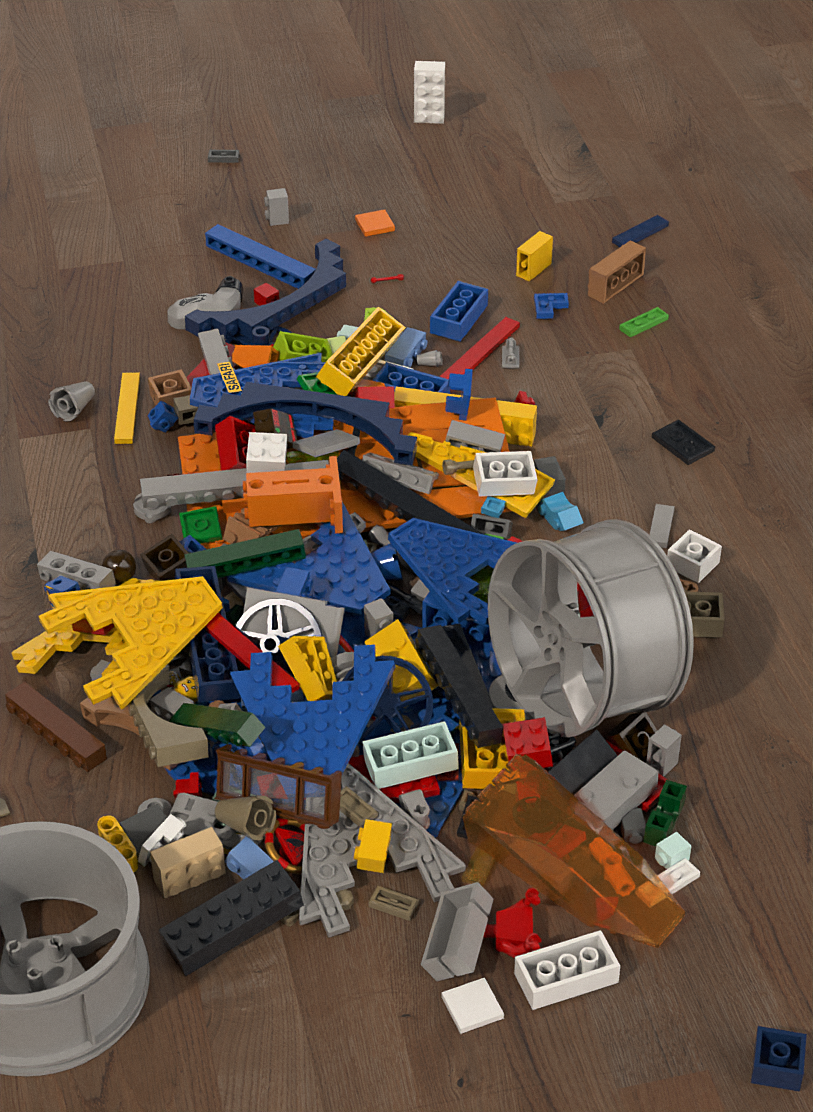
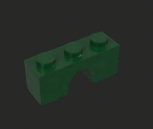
[644,779,687,847]

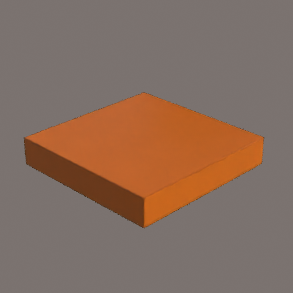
[355,210,395,237]

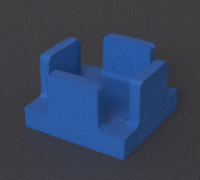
[445,369,473,421]

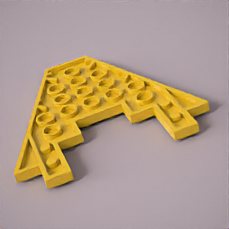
[38,576,223,710]
[12,578,158,677]

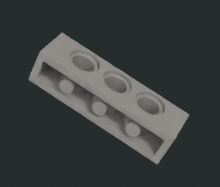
[37,551,116,590]

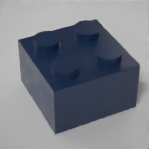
[751,1026,807,1092]

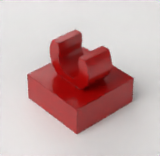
[514,391,535,405]

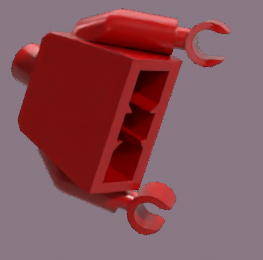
[483,887,542,958]

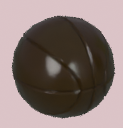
[102,549,136,584]

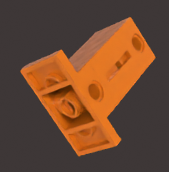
[243,456,343,533]

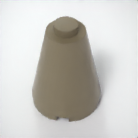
[215,795,276,841]

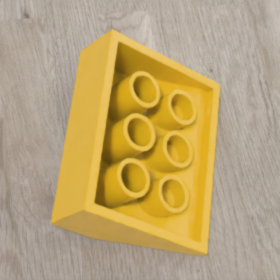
[459,708,529,789]

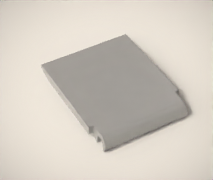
[240,587,344,678]

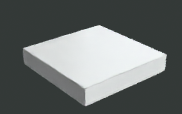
[442,977,504,1034]

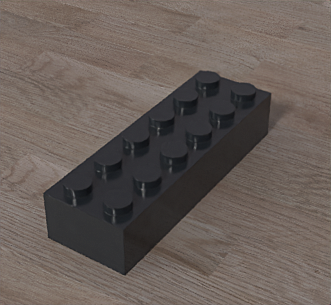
[159,860,304,976]

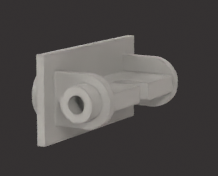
[502,338,519,369]

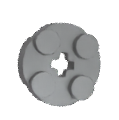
[133,493,171,523]

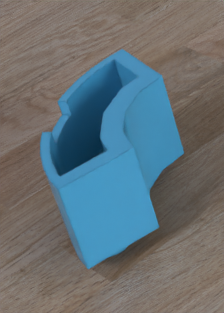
[537,492,584,531]

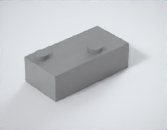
[569,750,659,838]

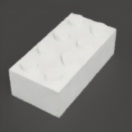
[414,61,445,124]
[514,930,620,1010]

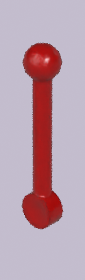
[371,274,404,283]

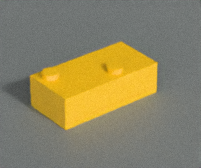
[364,619,439,708]

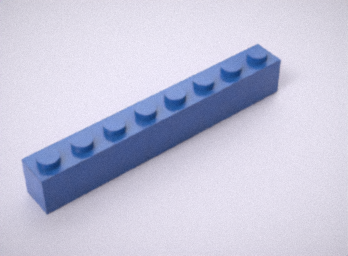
[205,224,316,289]

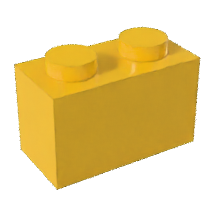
[354,819,392,873]

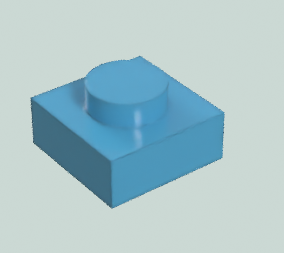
[481,496,506,518]

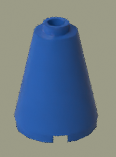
[371,543,403,581]

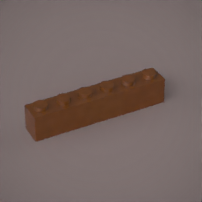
[5,681,107,772]

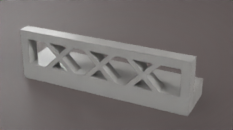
[362,452,439,494]

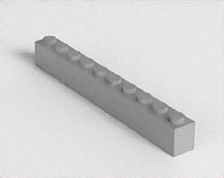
[140,460,329,508]

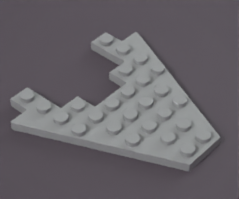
[299,763,466,938]

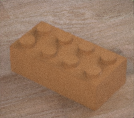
[588,240,646,304]

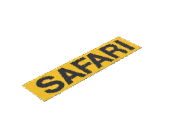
[217,362,242,393]

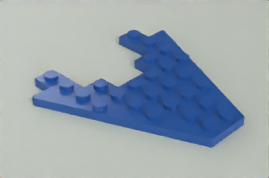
[190,353,334,438]
[226,502,390,615]
[388,518,517,625]
[231,644,395,799]

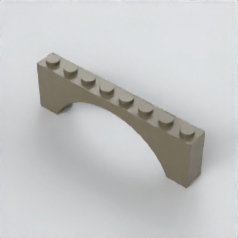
[127,664,208,767]

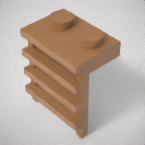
[223,507,283,544]

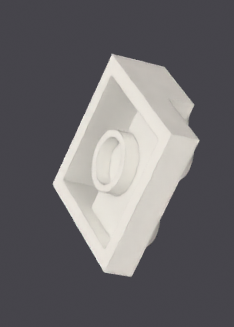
[138,814,186,867]

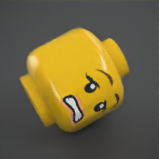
[173,676,198,703]

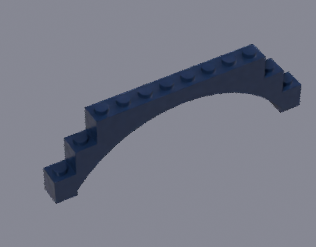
[185,238,346,340]
[194,382,417,465]

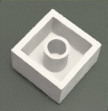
[246,432,287,473]
[667,529,722,583]

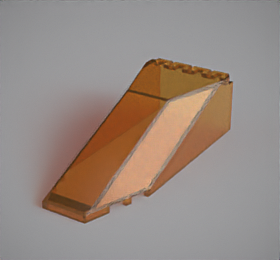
[462,754,686,948]

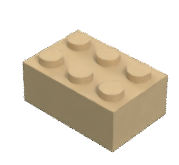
[150,827,226,899]

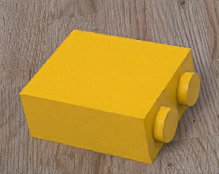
[516,231,553,282]

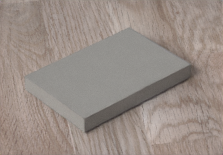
[293,429,360,457]

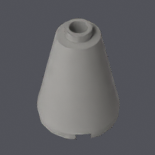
[48,381,95,421]

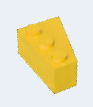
[278,636,337,701]

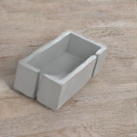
[421,882,493,981]

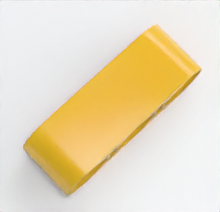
[97,816,138,873]

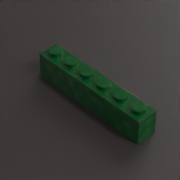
[184,529,306,578]
[168,703,265,747]

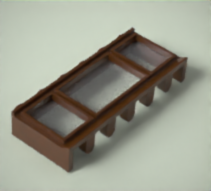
[214,744,342,829]

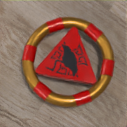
[265,818,305,875]

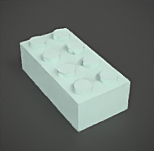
[363,721,458,789]

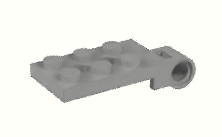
[170,793,261,850]

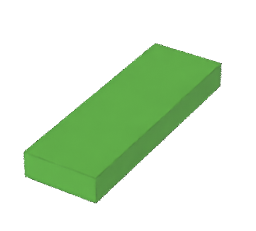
[619,307,669,338]

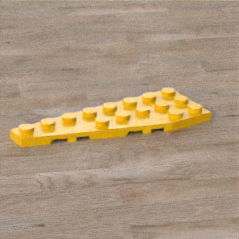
[408,432,555,518]

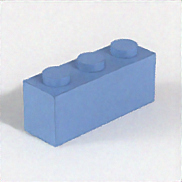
[385,327,428,368]

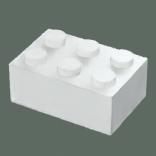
[473,451,538,496]

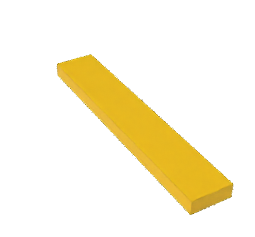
[114,373,140,444]

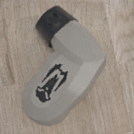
[167,276,243,330]

